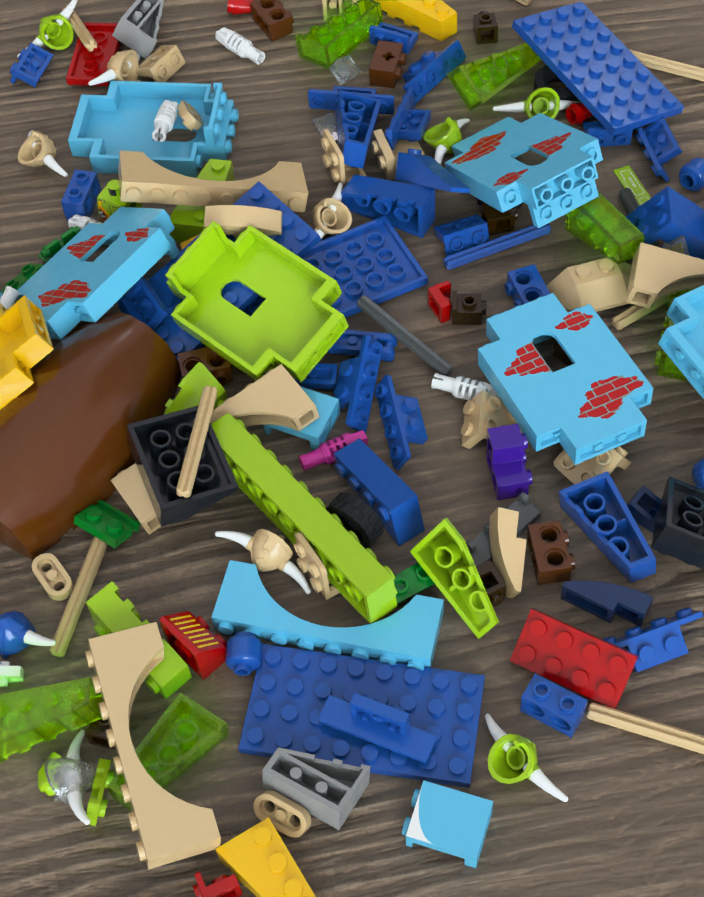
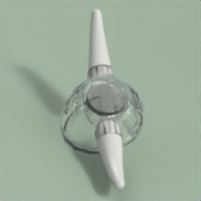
[44,730,96,825]

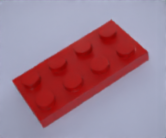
[66,22,121,86]
[510,608,639,709]

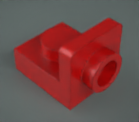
[427,281,452,324]
[192,871,243,897]

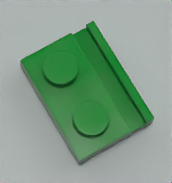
[74,500,140,548]

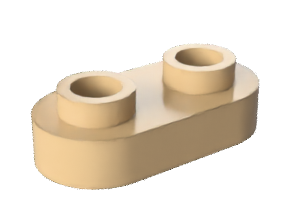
[177,100,204,131]
[32,553,74,601]
[253,790,311,838]

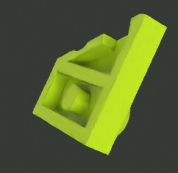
[86,758,115,826]

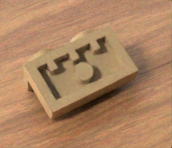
[137,45,185,82]

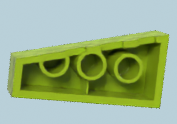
[169,159,235,243]
[86,581,192,699]

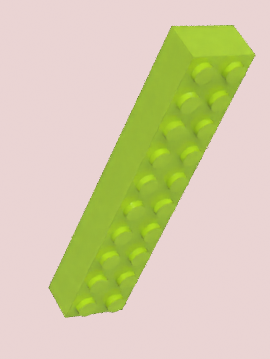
[211,412,398,624]

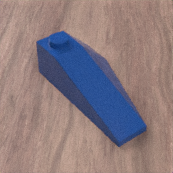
[395,149,470,193]

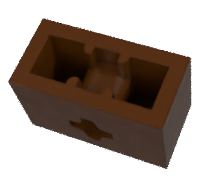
[369,40,407,88]

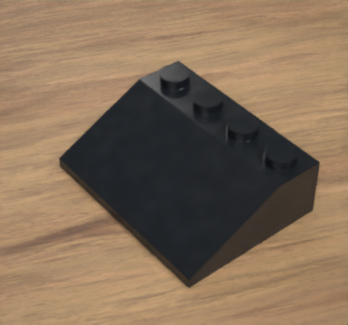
[127,405,238,527]
[652,476,704,569]

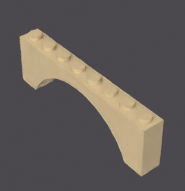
[118,150,308,212]
[626,242,704,309]
[111,364,320,535]
[85,622,221,870]

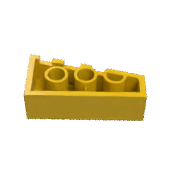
[373,0,457,41]
[215,817,316,897]

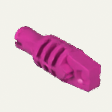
[298,430,368,471]

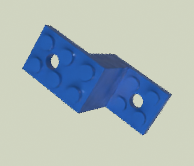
[616,186,704,262]

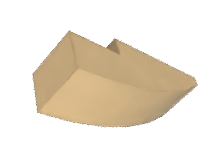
[204,205,283,239]
[489,507,527,599]

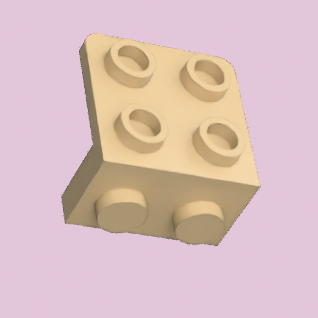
[321,128,367,189]
[370,129,425,180]
[461,390,523,449]
[553,446,632,485]
[294,531,340,600]

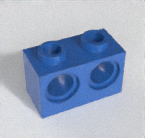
[61,169,102,221]
[504,264,551,307]
[520,674,588,738]

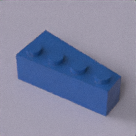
[335,89,382,169]
[341,175,435,238]
[334,438,425,546]
[558,471,656,583]

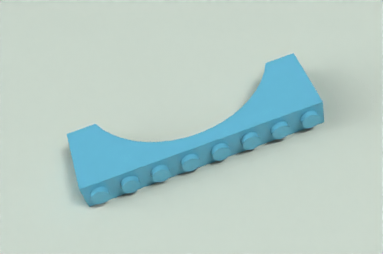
[211,560,444,671]

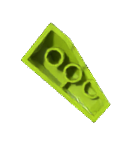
[164,362,228,415]
[410,518,499,639]

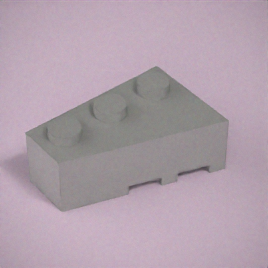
[112,0,164,59]
[262,747,370,830]

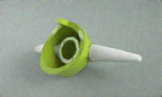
[17,0,78,57]
[493,87,580,119]
[423,117,470,164]
[485,713,568,802]

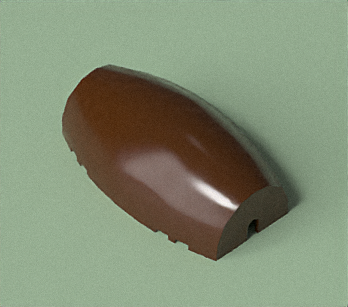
[0,311,181,560]

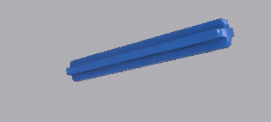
[443,223,551,270]

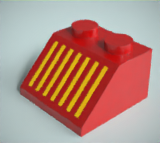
[159,611,227,680]

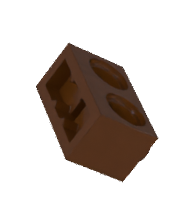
[250,0,294,42]
[178,347,234,385]
[527,520,575,585]

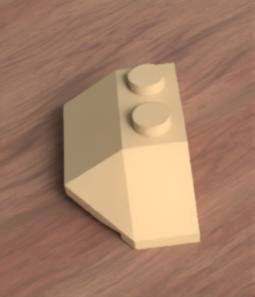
[547,256,632,312]

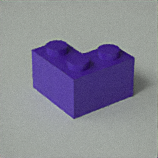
[486,424,533,501]

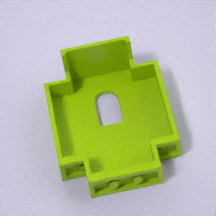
[165,221,349,382]

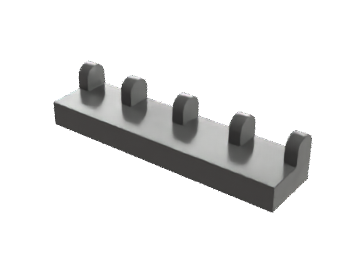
[466,492,541,566]

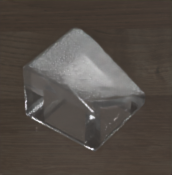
[329,55,361,85]

